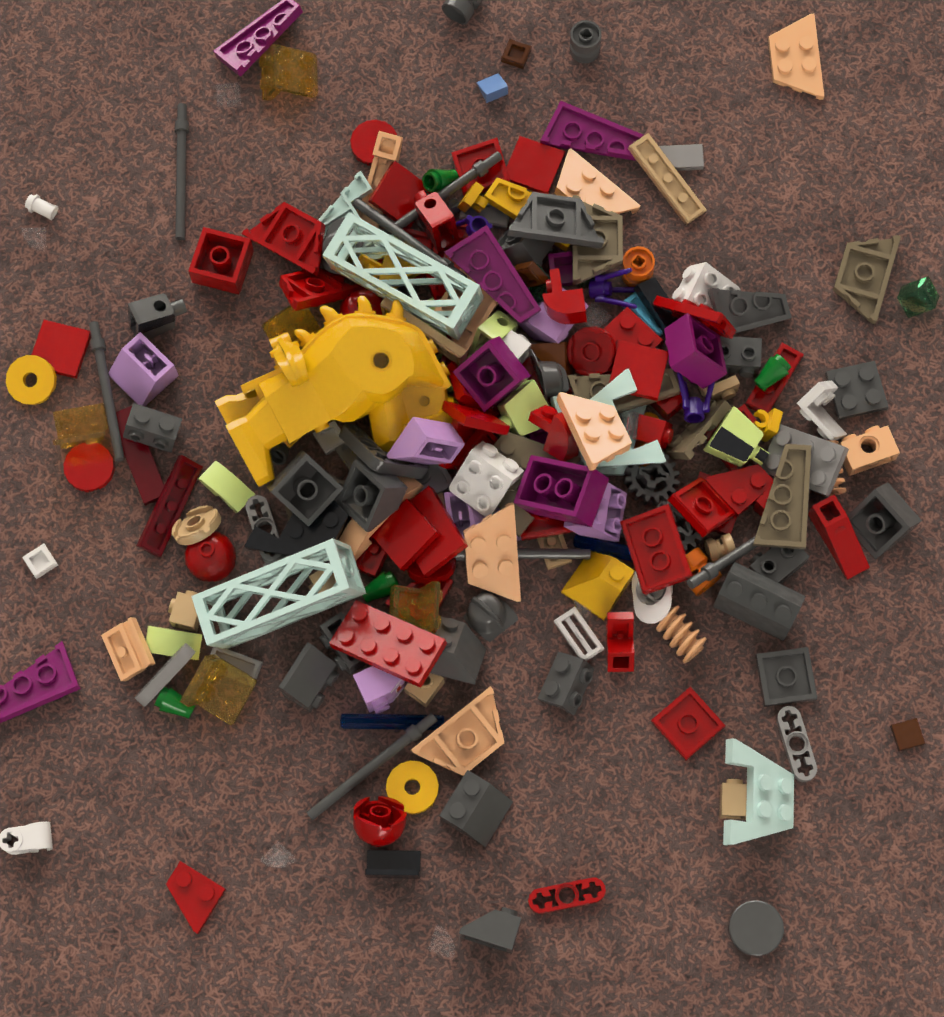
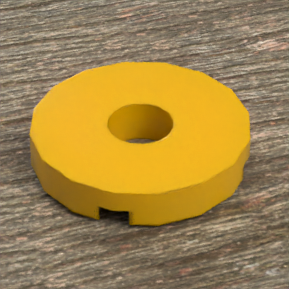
[6,355,57,405]
[386,760,439,814]

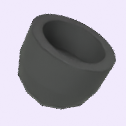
[270,443,289,465]

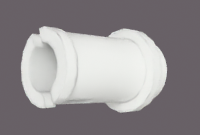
[25,194,58,220]

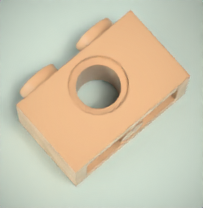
[839,425,900,476]

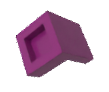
[547,252,572,286]

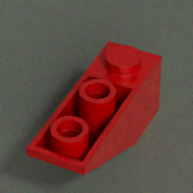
[808,494,870,580]

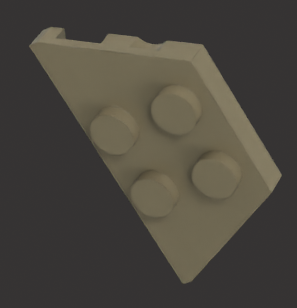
[572,195,623,285]
[833,235,901,325]

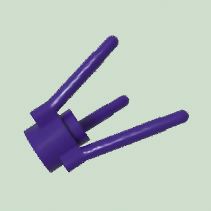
[456,215,493,236]
[589,268,637,309]
[677,372,715,423]

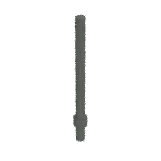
[174,103,189,240]
[383,151,503,235]
[353,198,467,278]
[89,321,125,462]
[687,536,758,589]
[454,548,591,561]
[306,713,438,820]

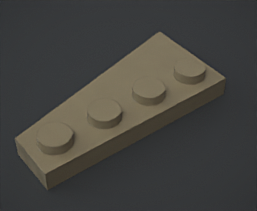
[567,368,680,414]
[753,444,811,549]

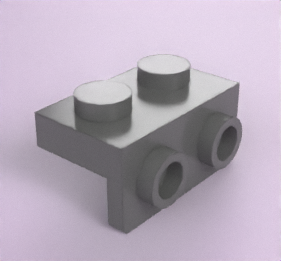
[537,652,595,715]

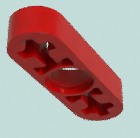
[528,877,606,914]

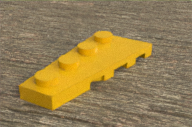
[484,178,571,252]

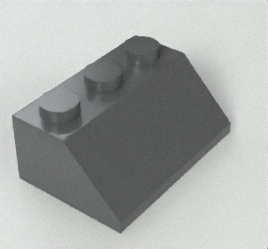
[713,562,806,641]

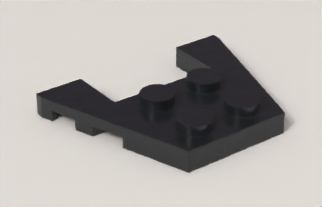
[244,500,350,560]

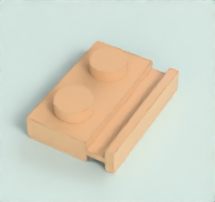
[101,617,156,681]

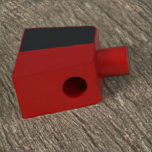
[414,190,460,253]

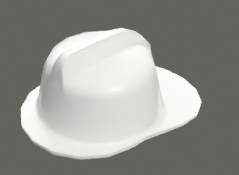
[632,571,673,624]

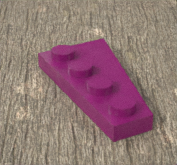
[213,0,303,77]
[540,100,644,161]
[444,225,541,324]
[0,641,81,723]

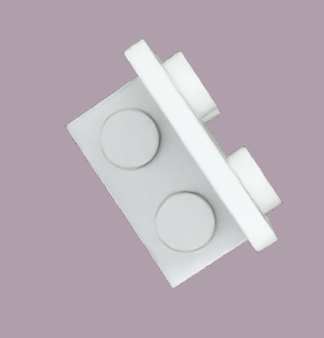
[797,380,847,441]

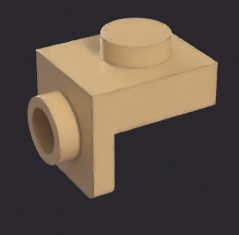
[698,375,740,401]

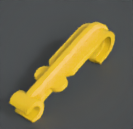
[269,332,309,387]

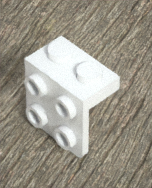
[672,262,740,309]
[449,441,524,517]

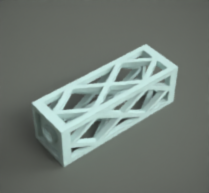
[323,212,484,340]
[191,538,366,649]

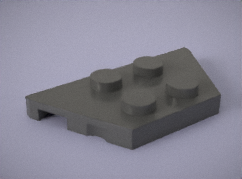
[507,192,604,248]

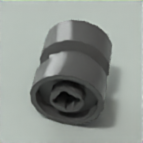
[442,0,483,25]
[570,20,602,64]

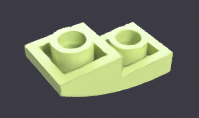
[198,461,255,513]
[146,626,203,660]

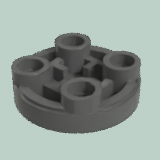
[728,900,784,957]

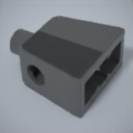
[128,293,187,340]

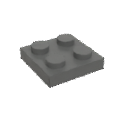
[825,361,889,420]
[755,647,817,707]

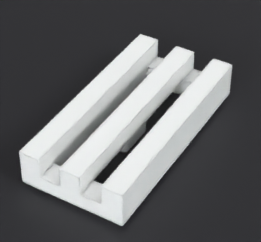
[554,607,605,661]

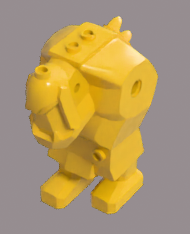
[215,296,458,487]

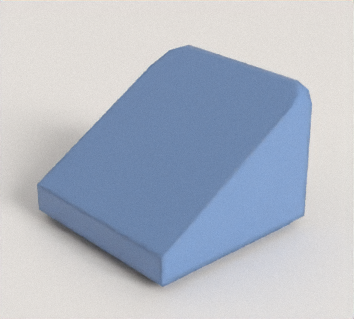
[477,73,508,103]

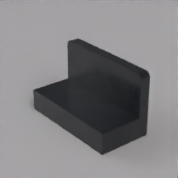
[365,850,421,879]

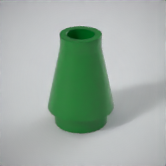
[422,169,459,193]
[754,354,791,391]
[362,571,400,603]
[154,687,196,719]

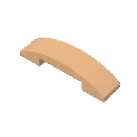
[357,131,403,228]
[339,476,424,561]

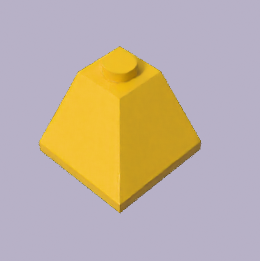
[561,551,635,620]

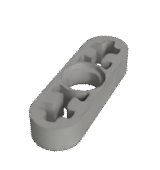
[246,495,285,565]
[135,643,196,707]
[776,706,817,782]

